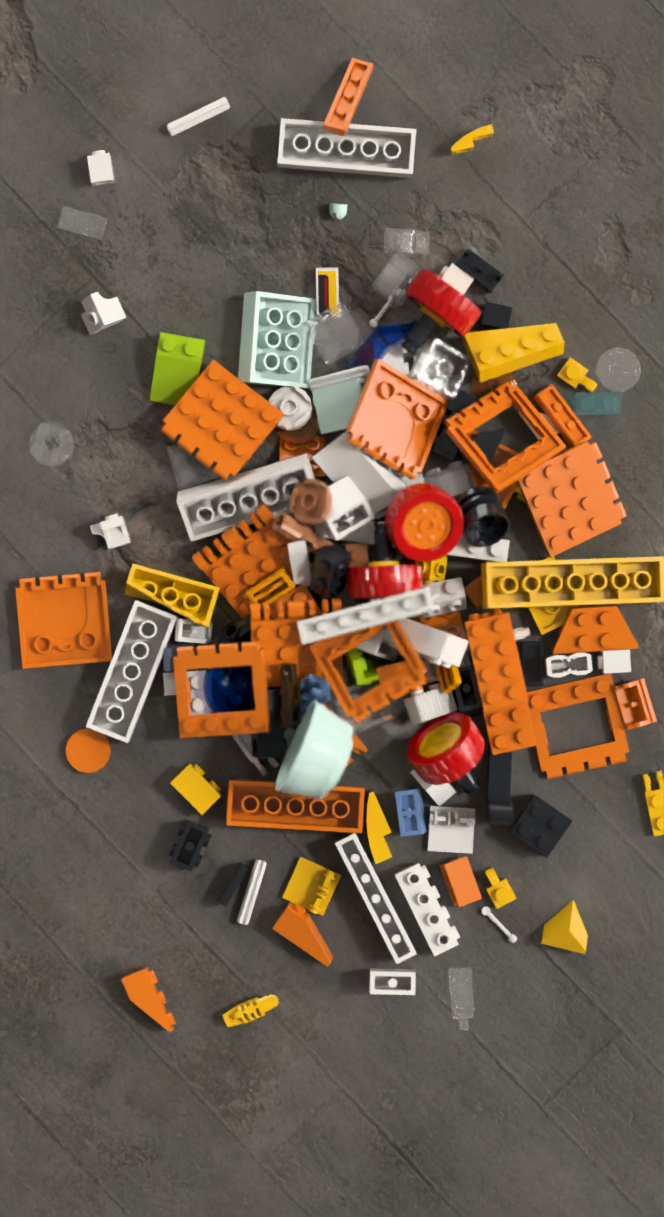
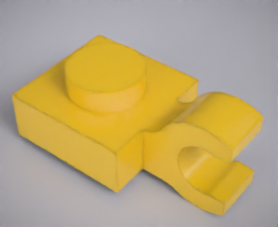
[557,357,598,393]
[484,867,517,909]

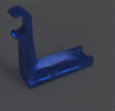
[344,319,418,370]

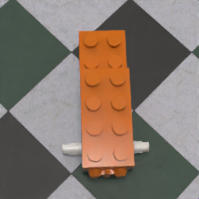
[463,608,537,755]

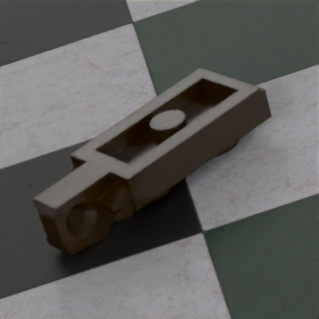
[279,663,301,728]

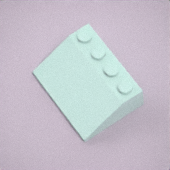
[238,291,316,389]

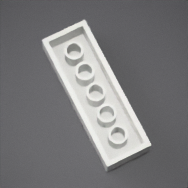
[277,118,416,178]
[177,454,315,541]
[86,600,178,743]

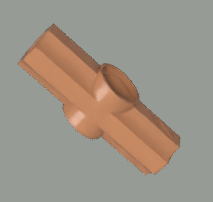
[273,512,333,555]

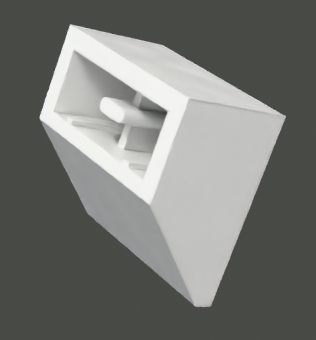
[321,476,375,541]

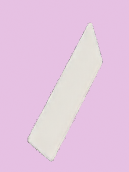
[287,540,311,587]

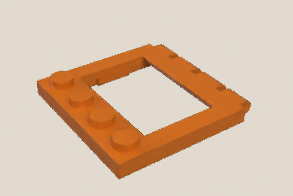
[445,382,566,494]
[309,620,427,723]
[173,641,271,738]
[527,673,629,779]

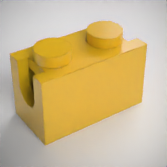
[170,763,222,815]

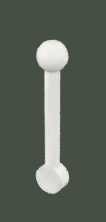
[369,289,401,328]
[482,906,517,943]

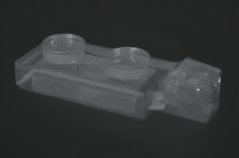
[448,966,474,1030]

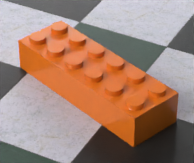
[226,779,365,833]

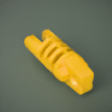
[223,994,279,1027]

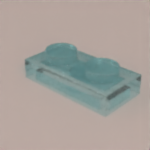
[575,392,621,416]

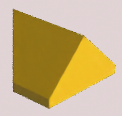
[541,900,588,954]

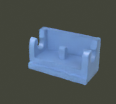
[300,674,331,718]
[395,787,427,837]

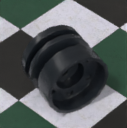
[456,486,510,547]

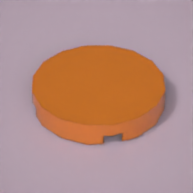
[66,728,111,773]

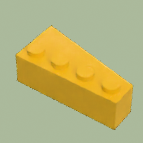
[463,323,564,383]

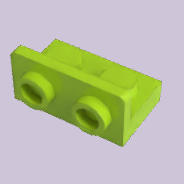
[345,647,379,686]

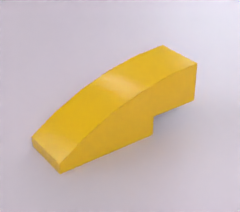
[366,790,392,864]

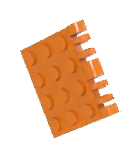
[192,504,314,619]
[250,598,343,687]

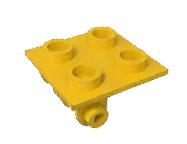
[282,857,341,916]

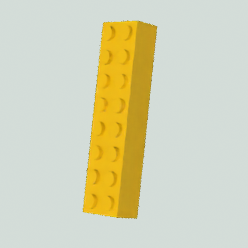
[481,557,664,609]

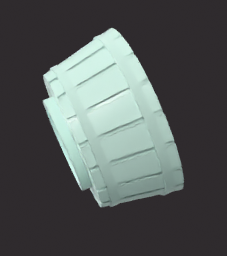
[275,700,353,800]

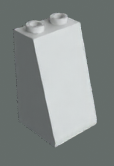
[312,432,406,520]

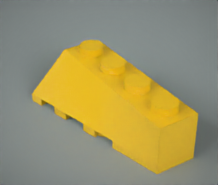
[125,564,220,629]

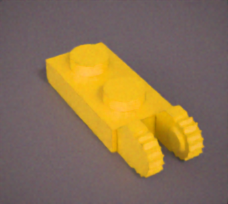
[642,771,664,837]

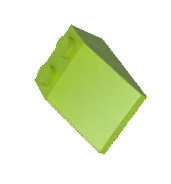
[150,332,206,405]

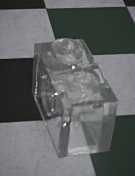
[383,228,430,257]

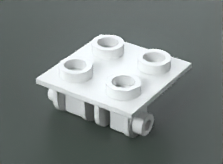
[428,806,475,854]

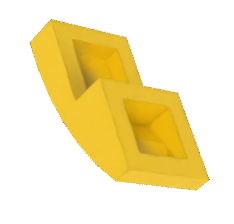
[450,124,494,155]

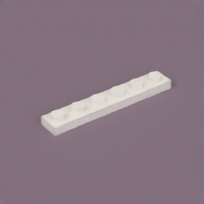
[297,587,434,645]

